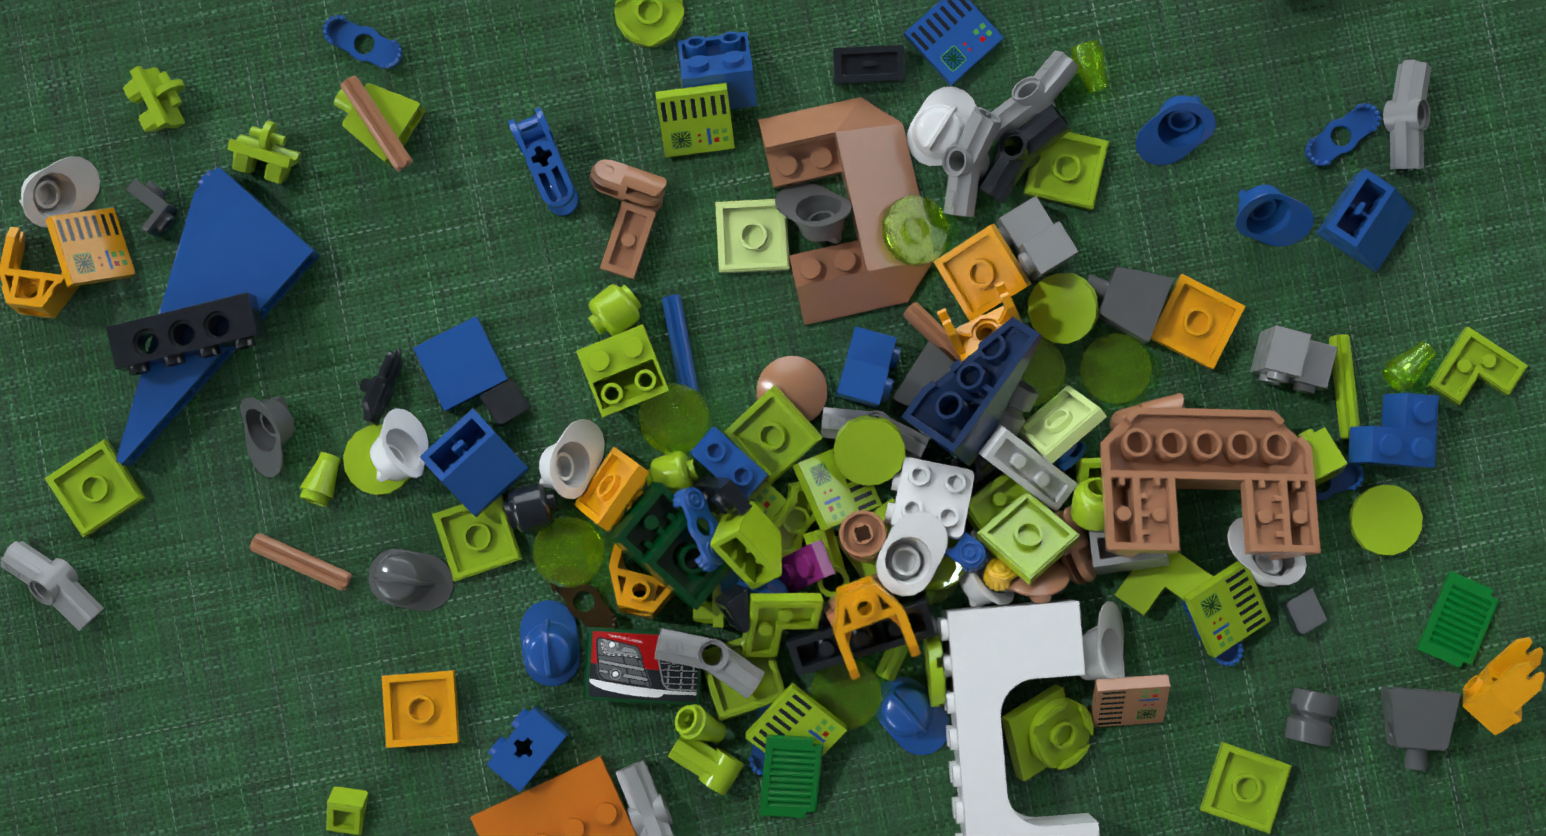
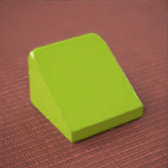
[326,787,368,835]

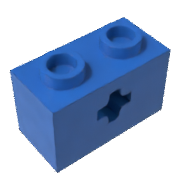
[690,426,769,500]
[486,706,569,792]

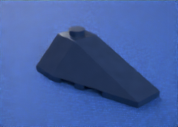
[902,317,1042,466]

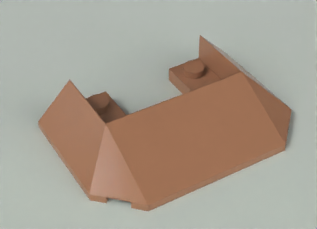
[758,97,934,326]
[1100,407,1321,561]

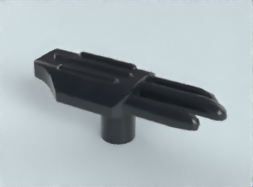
[360,348,403,426]

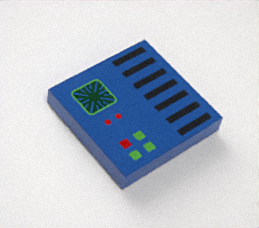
[904,0,1004,86]

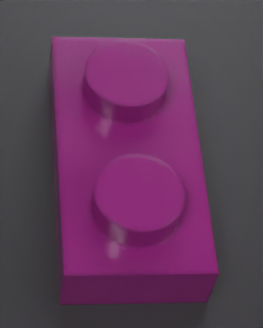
[777,540,835,593]

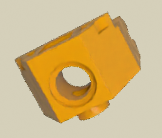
[0,227,79,319]
[937,281,1022,361]
[609,544,675,620]
[832,575,921,680]
[1463,637,1544,736]

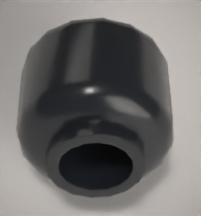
[504,483,559,534]

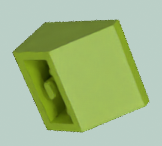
[576,324,669,418]

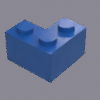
[836,326,901,408]
[1348,393,1439,468]

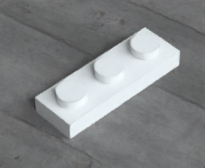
[979,425,1078,512]

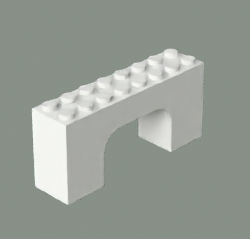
[937,599,1099,836]

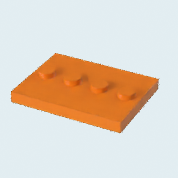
[470,755,638,836]

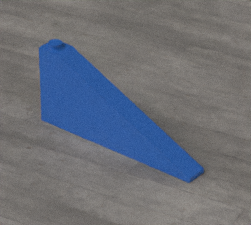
[116,167,320,466]

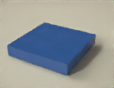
[413,316,509,411]

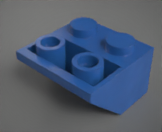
[678,32,757,109]
[1316,169,1415,272]
[420,409,529,517]

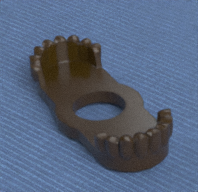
[550,565,617,628]

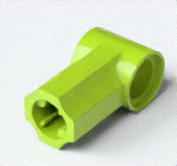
[803,527,849,597]
[668,735,744,796]

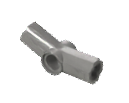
[992,50,1078,142]
[1383,60,1431,169]
[942,107,1002,217]
[821,407,930,459]
[1,541,104,631]
[654,628,765,699]
[615,760,674,836]

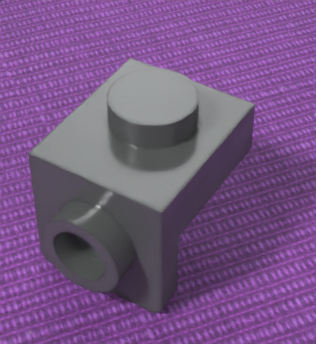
[126,179,178,237]

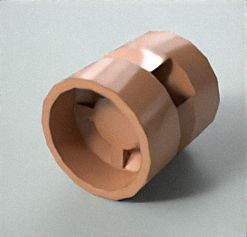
[839,510,888,563]

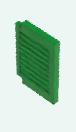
[1416,571,1500,668]
[759,734,823,818]

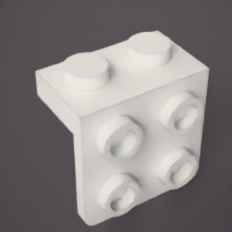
[884,457,974,539]

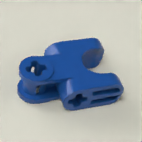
[508,107,580,216]

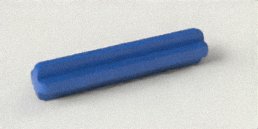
[662,294,699,399]

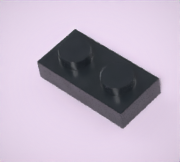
[833,45,905,86]
[693,476,752,516]

